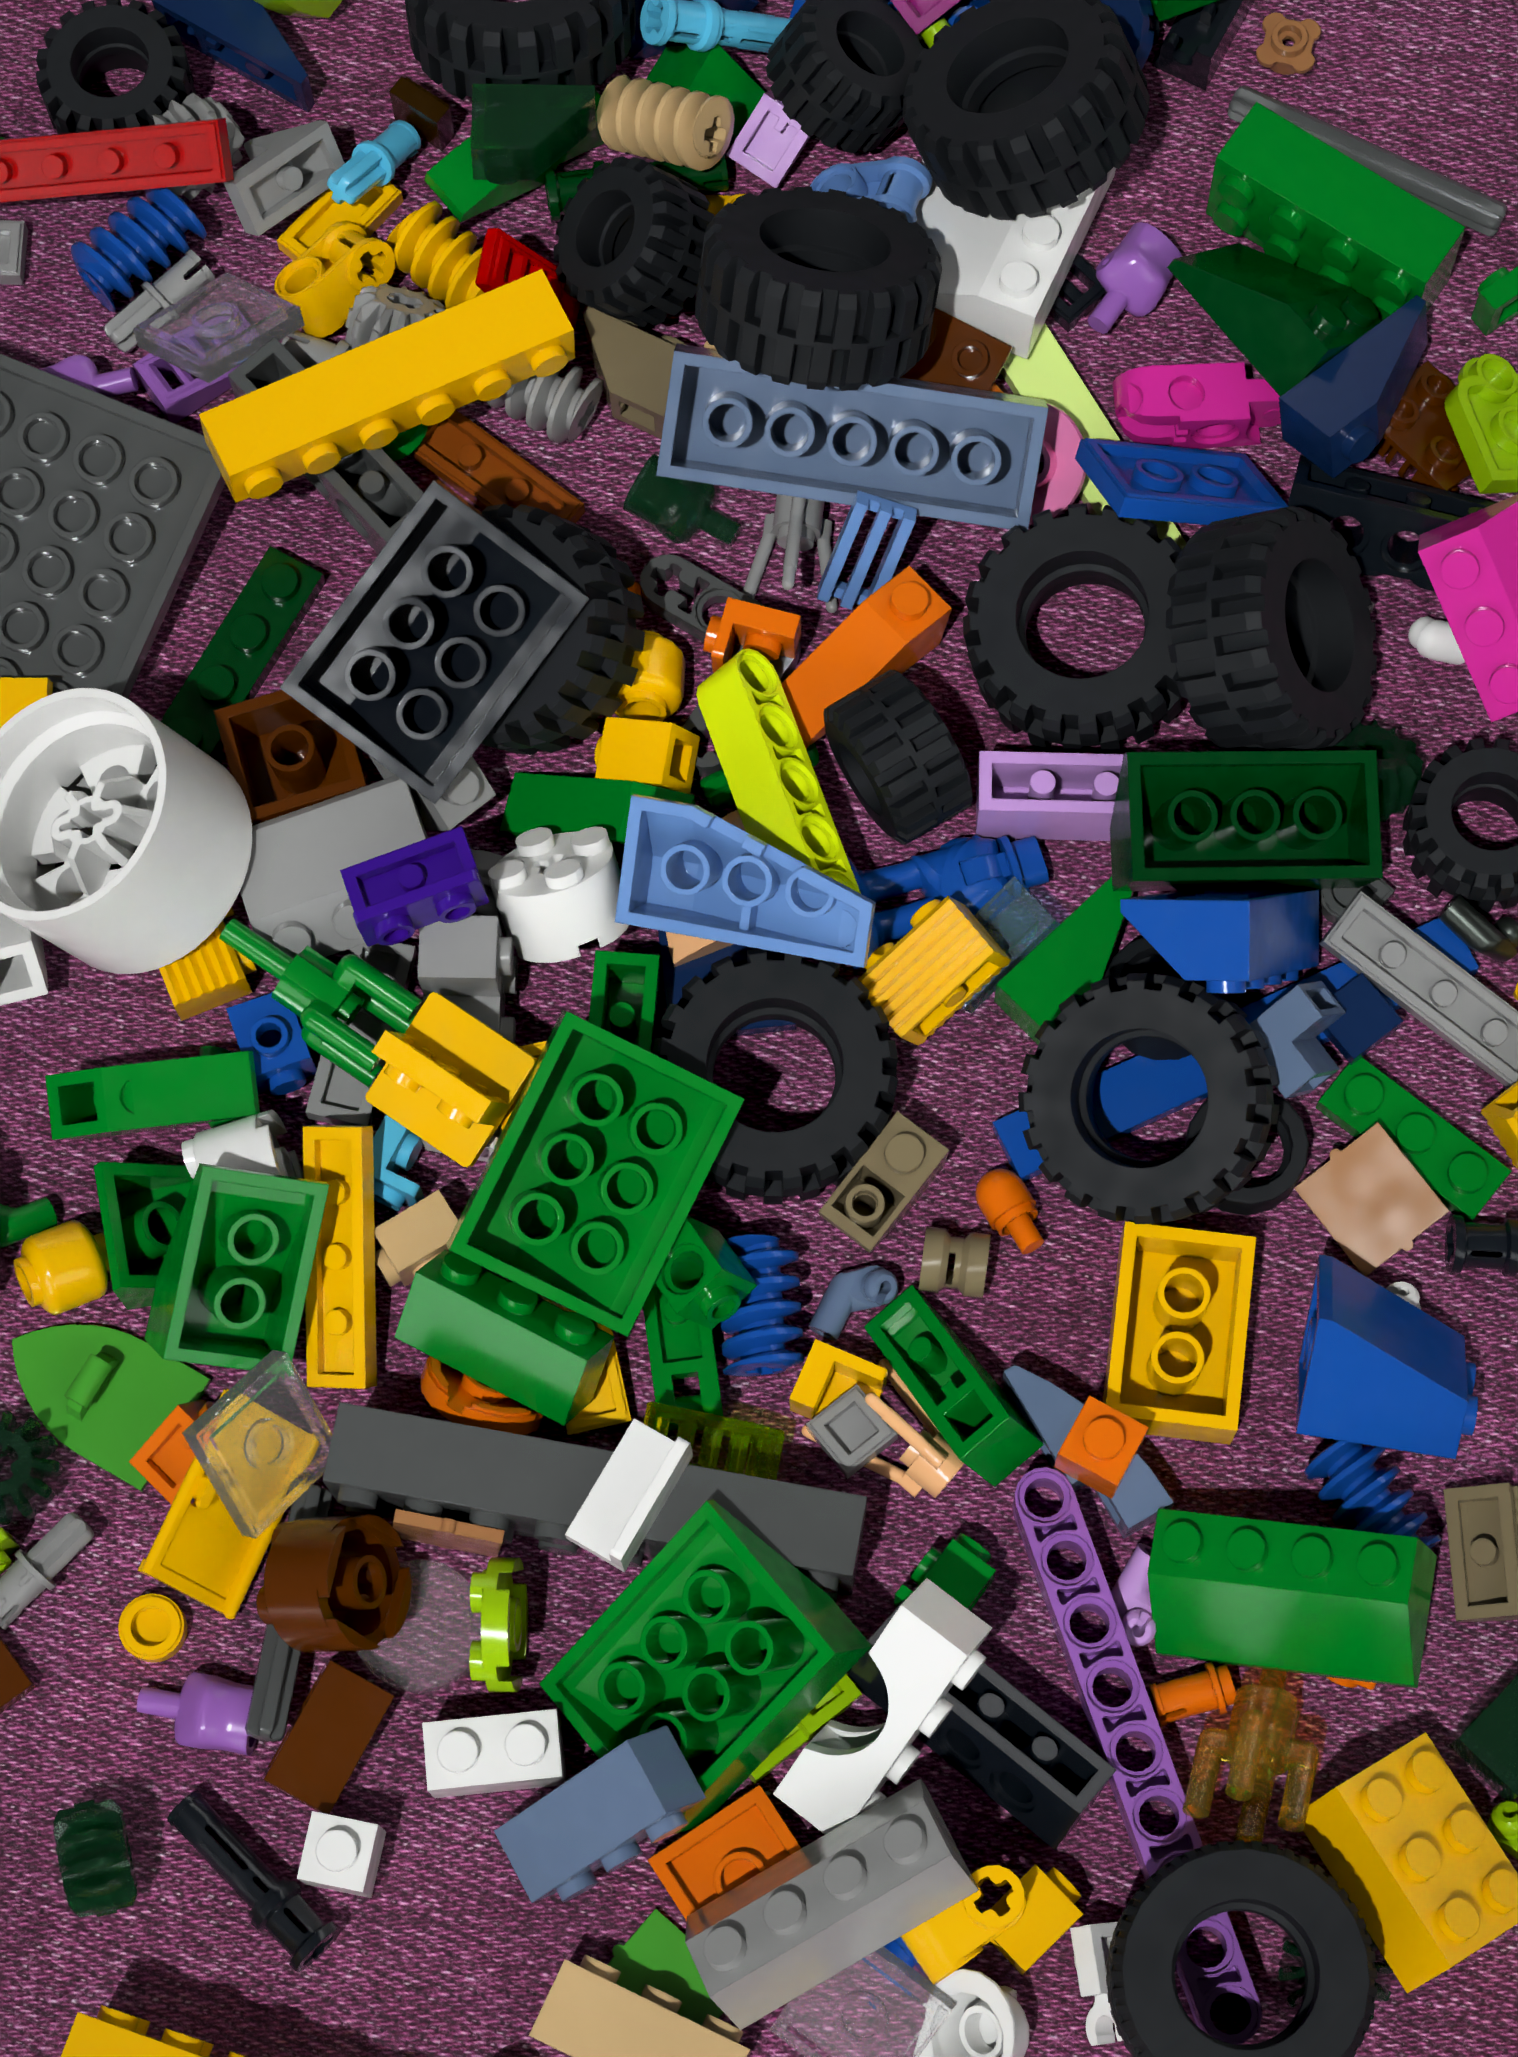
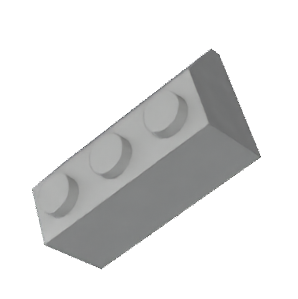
[240,776,428,976]

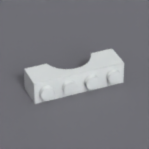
[773,1578,992,1834]

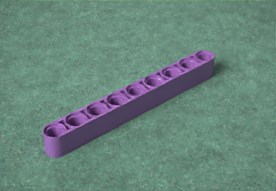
[1012,1467,1262,2045]

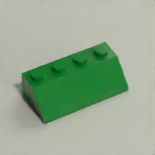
[1147,1508,1437,1688]

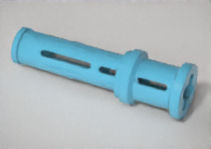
[640,0,792,53]

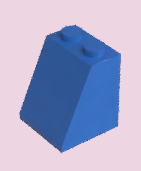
[1296,1254,1478,1459]

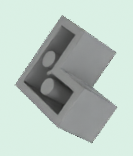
[418,916,518,1044]

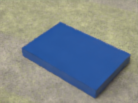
[1075,438,1289,525]

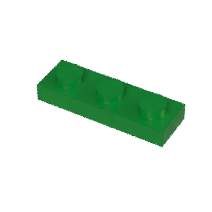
[1315,1057,1512,1222]

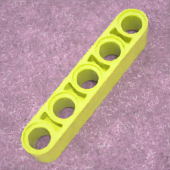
[696,648,861,894]

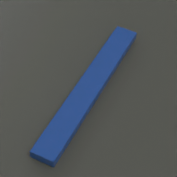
[992,918,1479,1182]

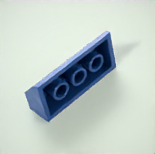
[1120,889,1319,993]

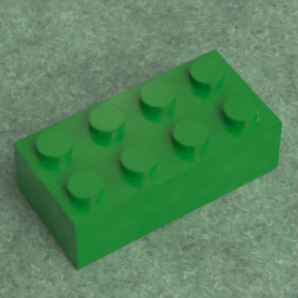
[1206,102,1466,321]

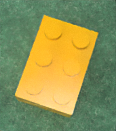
[1103,1221,1256,1445]
[1294,1732,1518,1993]

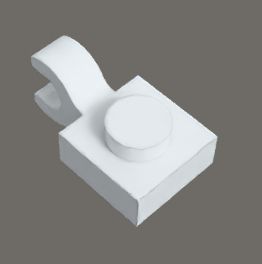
[1070,1922,1123,2046]

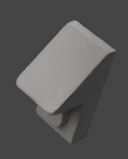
[223,120,345,237]

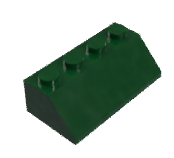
[1110,750,1383,891]

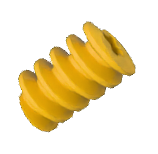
[386,200,508,309]

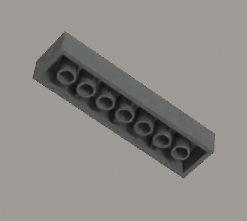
[323,1402,867,1602]

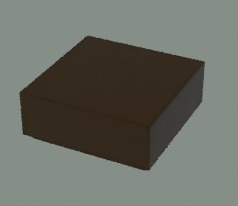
[389,76,455,151]

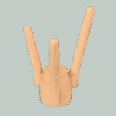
[801,1358,964,1498]

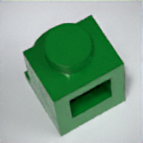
[894,1533,996,1611]

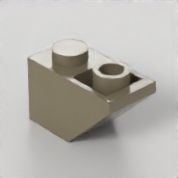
[583,306,686,439]
[818,1111,949,1253]

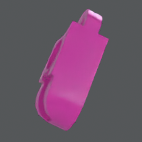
[1112,362,1281,449]

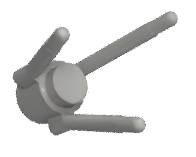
[742,494,838,613]

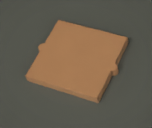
[1294,1122,1450,1276]
[392,1509,505,1557]

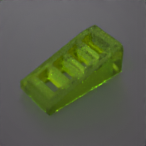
[643,1402,785,1480]

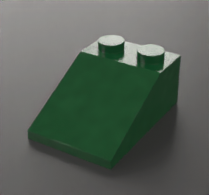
[1167,243,1381,397]

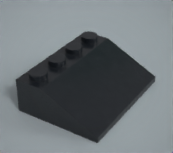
[280,480,590,804]

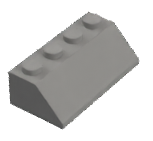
[685,1778,979,2030]

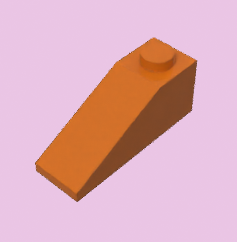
[781,566,952,749]

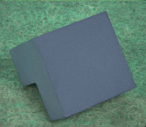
[1249,981,1346,1099]

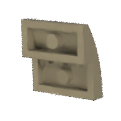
[1443,1482,1518,1622]

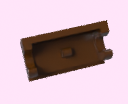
[260,1660,394,1814]

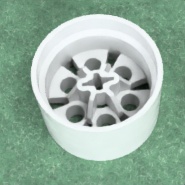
[0,688,252,974]

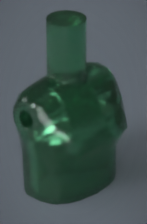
[623,454,742,546]

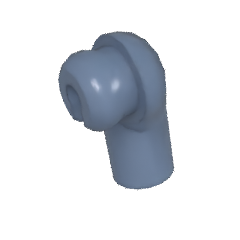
[808,1265,898,1341]

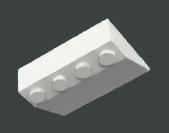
[915,160,1116,359]

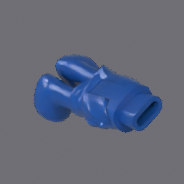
[846,835,1049,970]

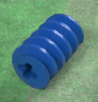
[70,188,207,312]
[721,1234,804,1377]
[1304,1440,1442,1548]

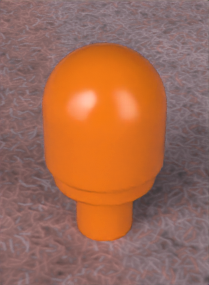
[975,1168,1044,1254]

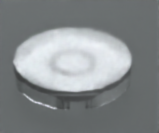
[357,1559,481,1694]

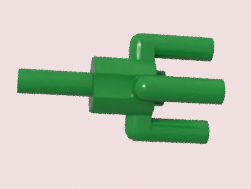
[219,918,423,1088]

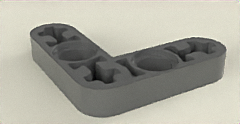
[640,554,800,778]

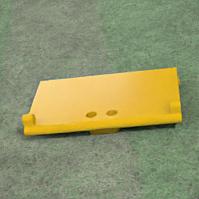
[137,1389,319,1619]

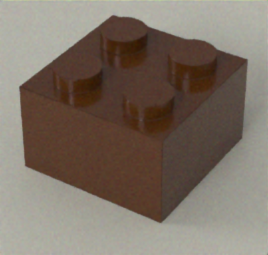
[214,690,371,826]

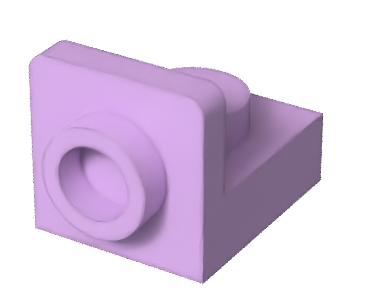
[726,91,813,188]

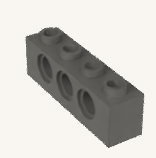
[228,337,424,554]

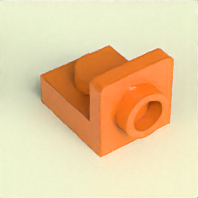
[703,597,802,673]
[129,1399,219,1505]

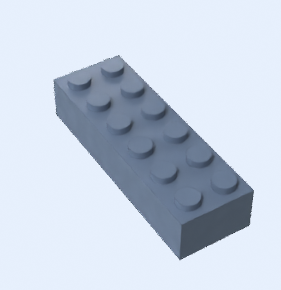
[656,344,1048,532]

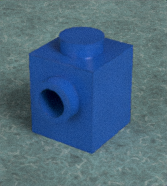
[226,993,317,1096]

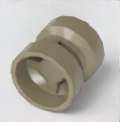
[918,1226,991,1299]

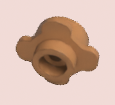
[1256,12,1321,75]

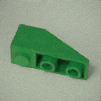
[45,1051,260,1140]

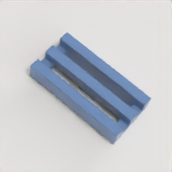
[817,490,917,610]

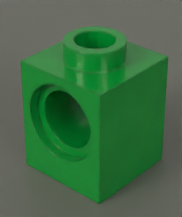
[655,1216,757,1330]

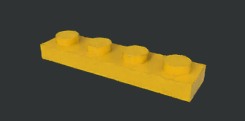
[303,1125,377,1389]

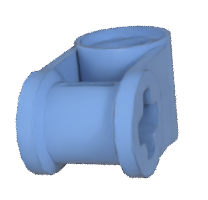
[810,156,933,223]

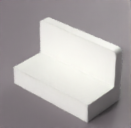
[565,1418,693,1572]

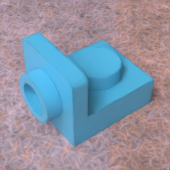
[373,1115,425,1211]

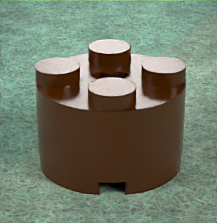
[256,1514,412,1652]

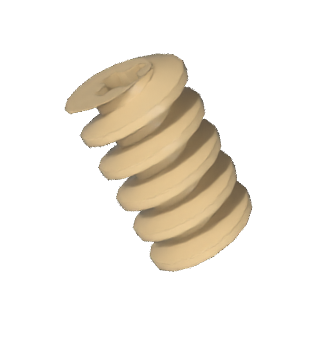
[596,74,735,171]

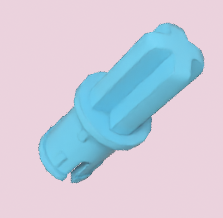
[327,120,421,204]

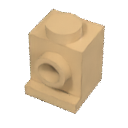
[375,1189,458,1287]

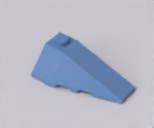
[615,794,876,968]

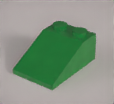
[145,1163,329,1376]

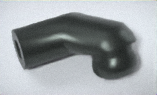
[1437,894,1518,962]

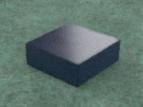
[1323,973,1403,1065]

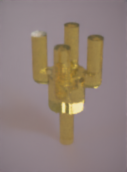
[1182,1669,1319,1842]

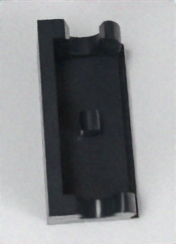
[1152,0,1255,91]

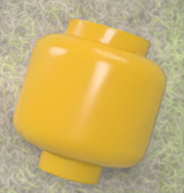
[615,630,686,722]
[14,1220,110,1315]

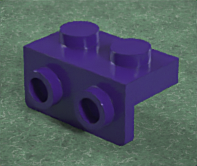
[340,826,490,947]

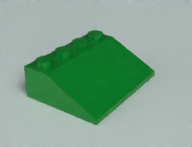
[446,1010,745,1337]
[539,1500,872,1834]

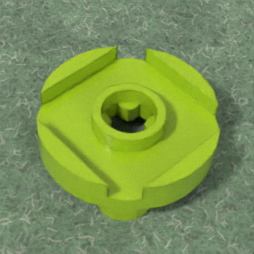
[469,1557,528,1692]

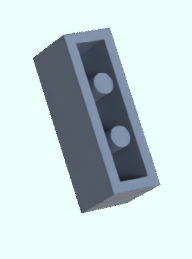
[494,1725,706,1903]

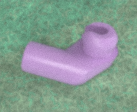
[1111,1543,1156,1646]

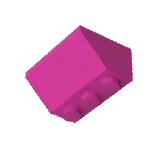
[1418,494,1518,723]

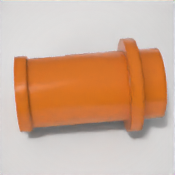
[1149,1662,1238,1727]

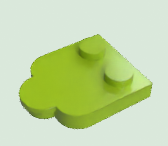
[1445,354,1518,494]

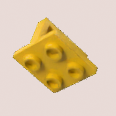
[365,992,537,1168]

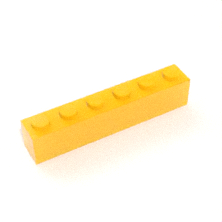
[199,269,575,503]

